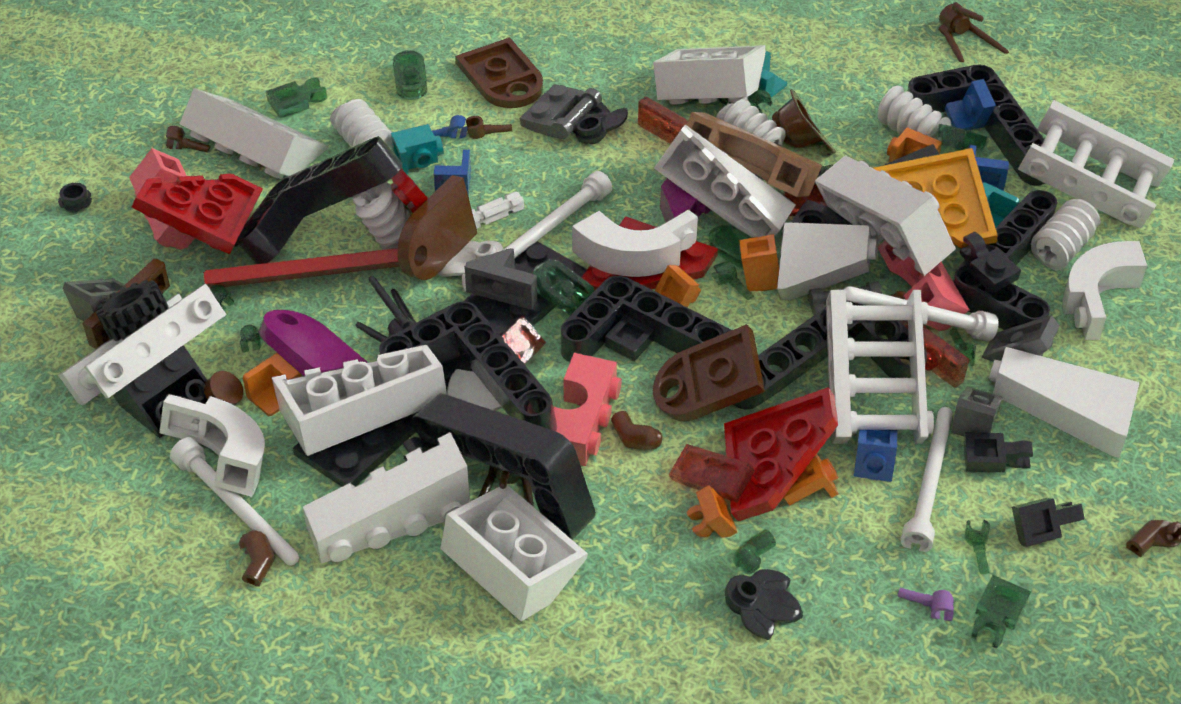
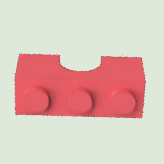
[129,148,195,250]
[878,240,969,331]
[554,353,622,466]

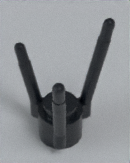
[356,276,416,343]

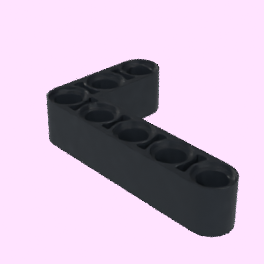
[907,64,1054,186]
[236,136,403,264]
[953,190,1057,330]
[561,276,731,362]
[733,287,927,410]
[379,301,557,431]
[411,393,596,540]

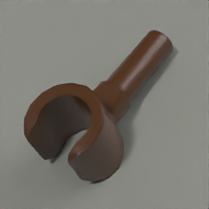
[466,116,512,139]
[166,126,210,152]

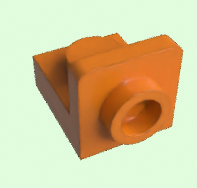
[887,127,942,162]
[783,454,839,506]

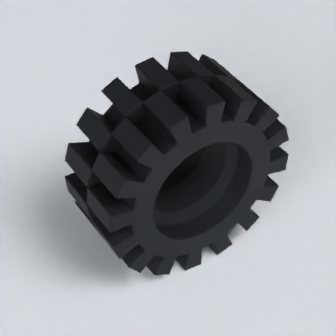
[96,280,169,341]

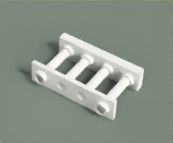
[1018,100,1175,228]
[58,284,227,405]
[826,290,934,444]

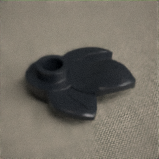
[572,102,628,144]
[725,569,803,640]

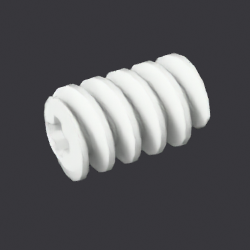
[878,85,951,142]
[330,99,392,149]
[716,99,785,146]
[352,182,411,250]
[1031,199,1101,271]

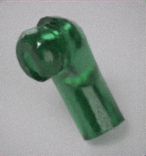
[733,529,776,574]

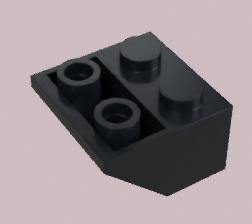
[113,345,208,438]

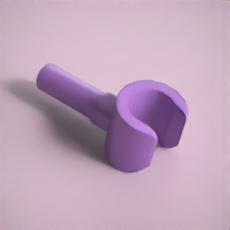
[898,587,954,621]

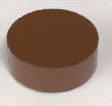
[204,371,243,406]

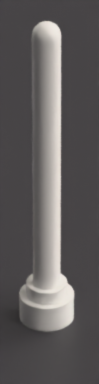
[503,171,612,259]
[844,286,998,342]
[901,407,953,552]
[170,437,299,566]

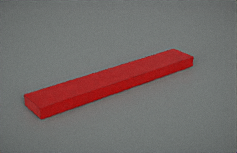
[203,248,416,289]

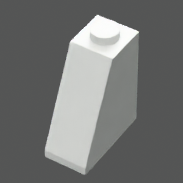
[777,222,878,300]

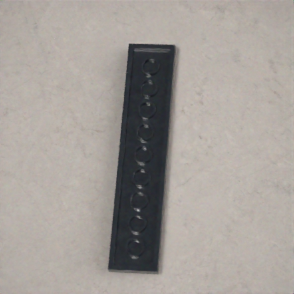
[293,241,588,487]

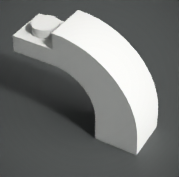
[572,210,698,277]
[1063,241,1147,340]
[160,394,265,497]

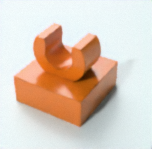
[655,265,701,308]
[686,485,738,538]

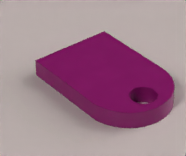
[259,310,368,376]

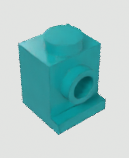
[391,124,444,174]

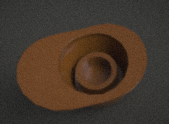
[772,89,836,153]

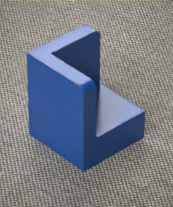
[434,149,471,197]

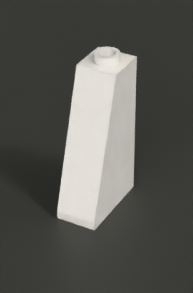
[989,347,1139,458]

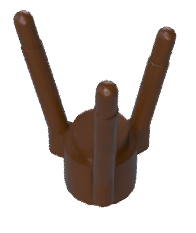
[938,2,1009,62]

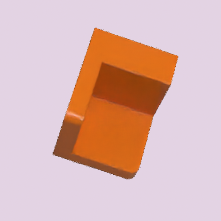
[739,234,780,291]
[243,353,302,416]

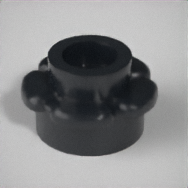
[58,182,92,212]

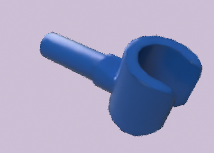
[432,115,467,139]

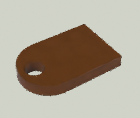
[455,37,543,108]
[398,175,477,280]
[653,324,765,421]

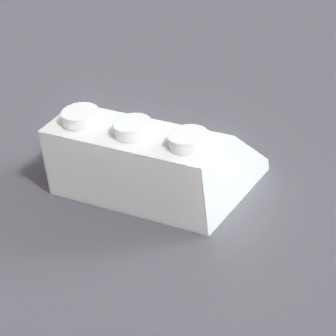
[653,45,766,104]
[440,485,588,621]

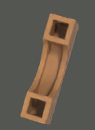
[686,112,822,197]

